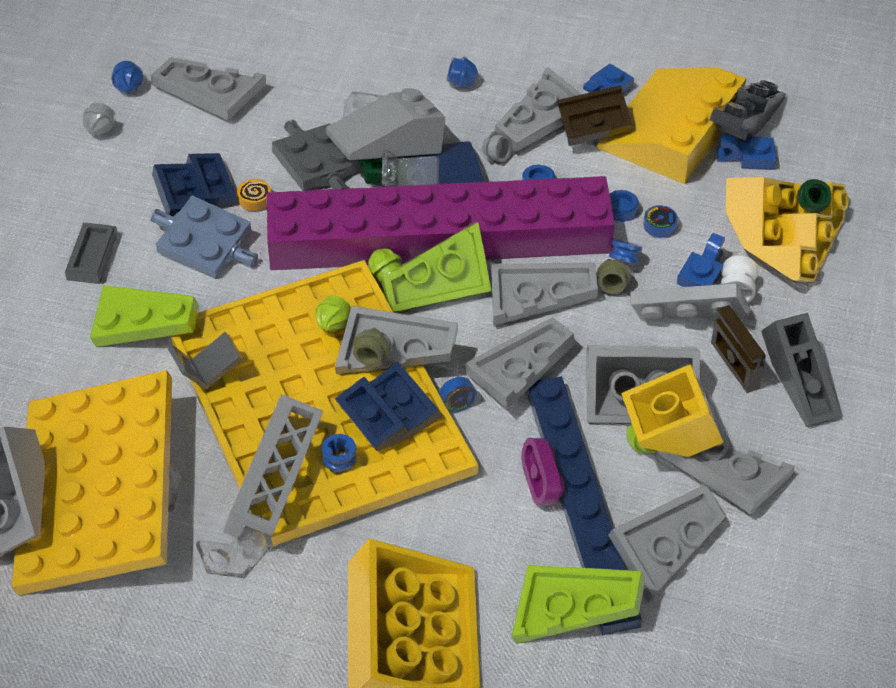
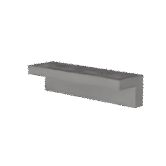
[223,394,323,538]

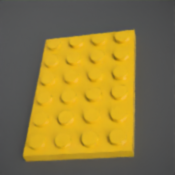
[12,370,172,596]

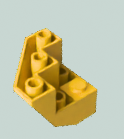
[726,177,849,282]

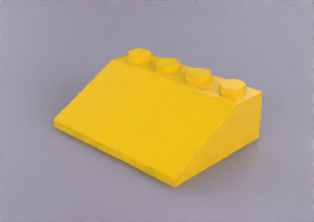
[597,67,746,184]
[348,538,480,688]

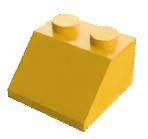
[621,364,723,457]

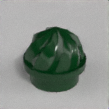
[797,179,831,213]

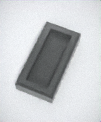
[65,222,118,284]

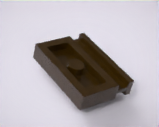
[557,85,633,146]
[711,305,766,393]

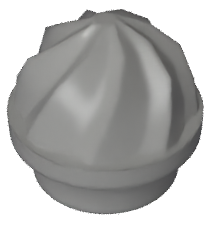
[83,102,115,136]

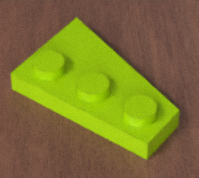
[381,222,492,312]
[90,285,199,347]
[512,565,645,644]

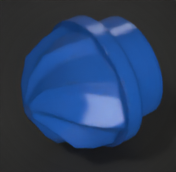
[447,56,478,88]
[111,61,143,94]

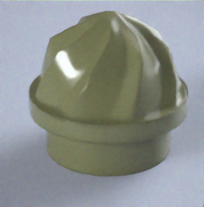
[596,258,631,294]
[353,328,390,366]

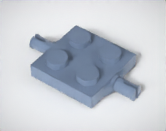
[150,196,258,279]

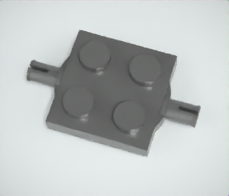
[272,119,361,191]

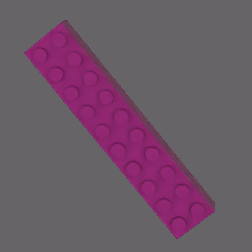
[267,176,615,271]

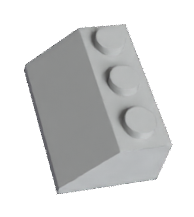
[586,345,700,423]

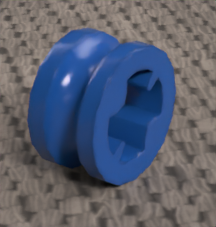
[609,239,643,264]
[322,434,357,472]

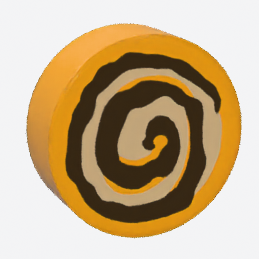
[237,179,271,211]

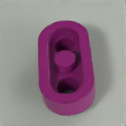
[521,438,564,506]

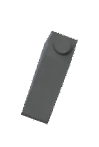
[761,313,842,427]

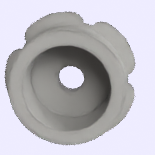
[482,131,512,164]

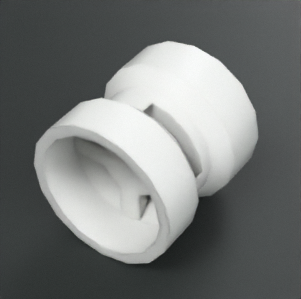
[721,256,758,303]

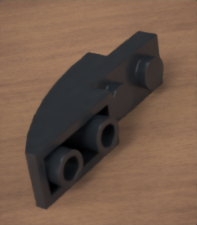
[710,80,786,141]

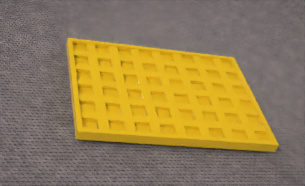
[169,260,478,549]

